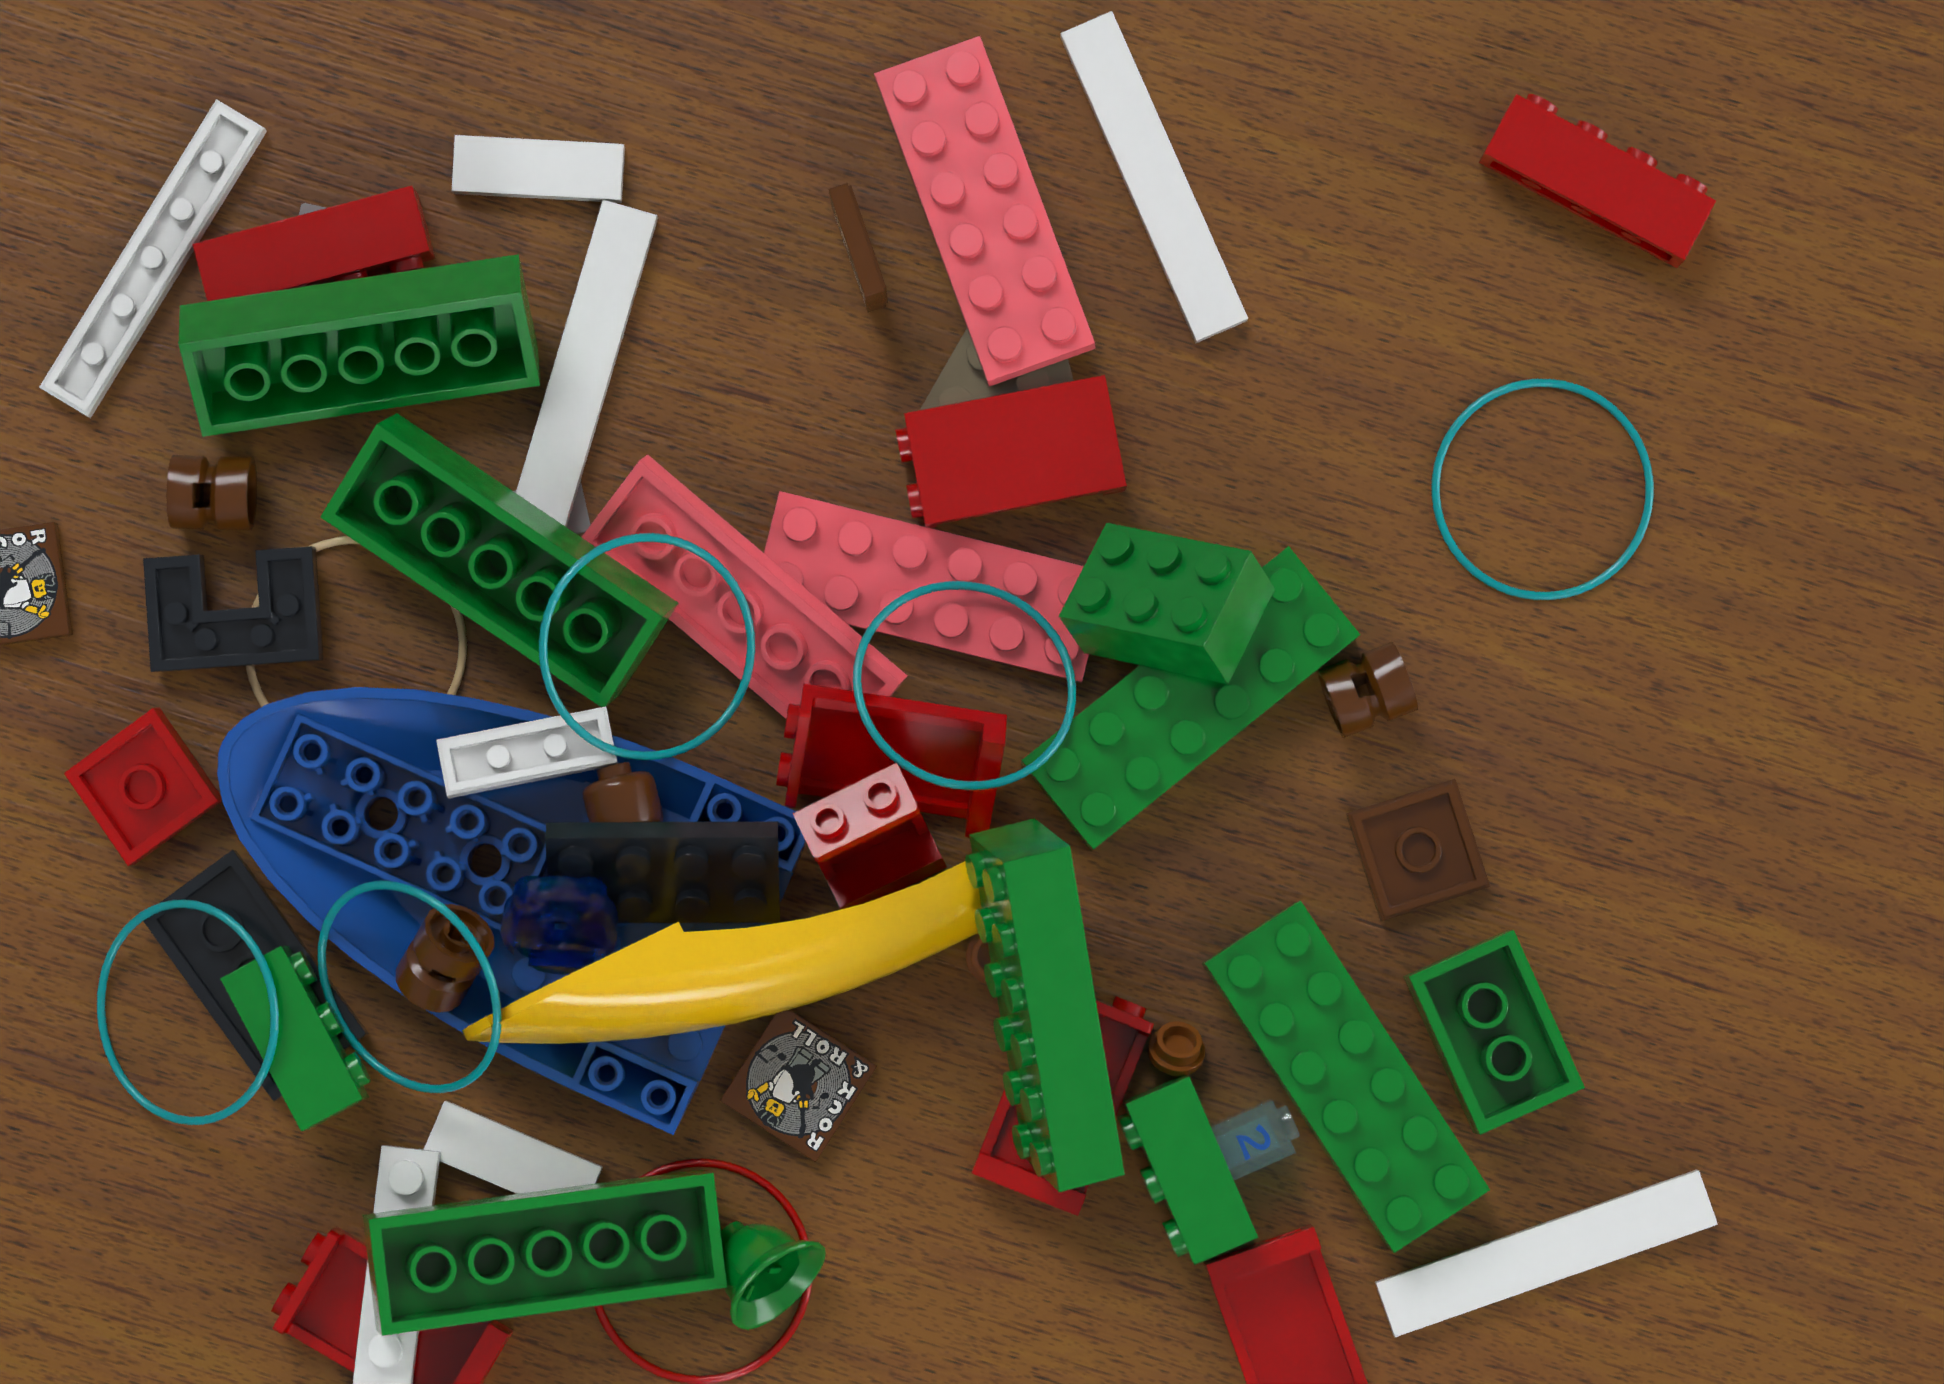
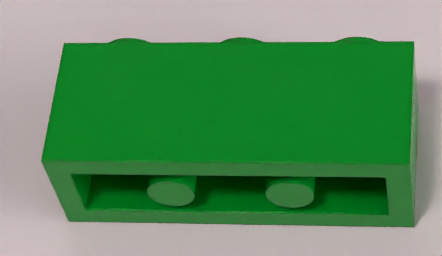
[220,946,371,1131]

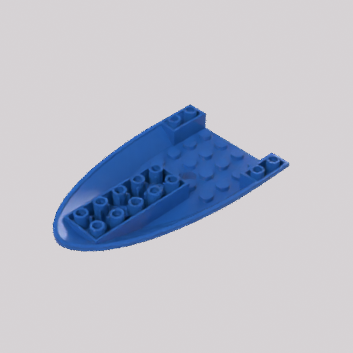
[217,687,806,1135]

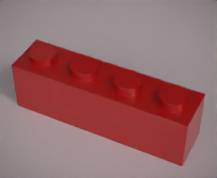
[1479,94,1716,268]
[192,185,436,301]

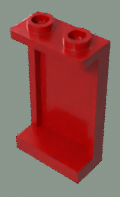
[895,375,1127,528]
[776,683,1007,838]
[971,996,1154,1216]
[1203,1224,1368,1384]
[271,1227,513,1384]

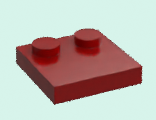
[64,707,222,866]

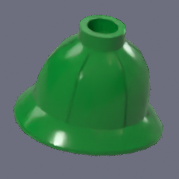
[721,1221,826,1330]

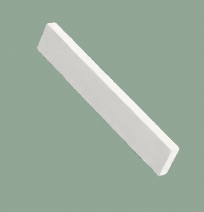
[1060,11,1248,343]
[39,99,267,418]
[516,200,658,527]
[1375,1170,1718,1337]

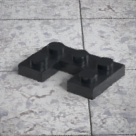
[143,546,323,672]

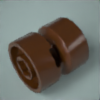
[166,455,257,531]
[1317,642,1418,738]
[395,904,494,1013]

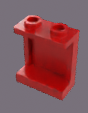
[793,763,947,909]

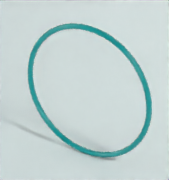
[1432,379,1654,600]
[539,533,755,760]
[853,581,1076,790]
[317,881,502,1093]
[97,899,279,1125]

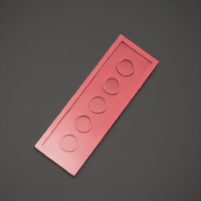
[874,36,1096,387]
[582,455,908,719]
[764,491,1089,684]

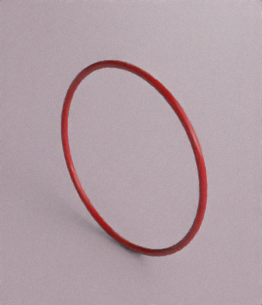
[594,1158,812,1384]

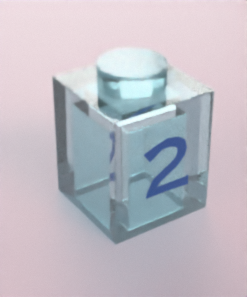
[1210,1099,1300,1180]

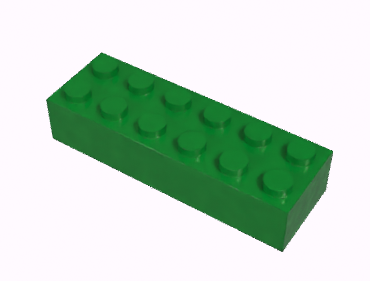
[178,254,540,437]
[320,413,678,707]
[1021,546,1360,851]
[965,818,1125,1192]
[1202,900,1490,1253]
[363,1169,727,1336]

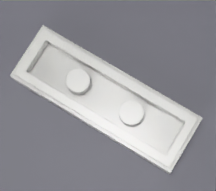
[451,135,625,203]
[436,706,618,799]
[424,1101,603,1194]

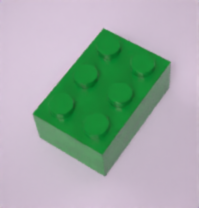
[1059,523,1275,684]
[1403,930,1585,1135]
[1117,1075,1258,1265]

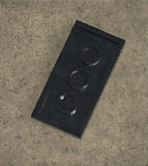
[545,821,780,924]
[143,850,369,1101]

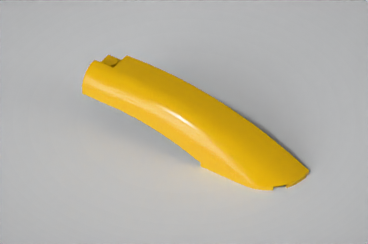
[462,861,982,1044]

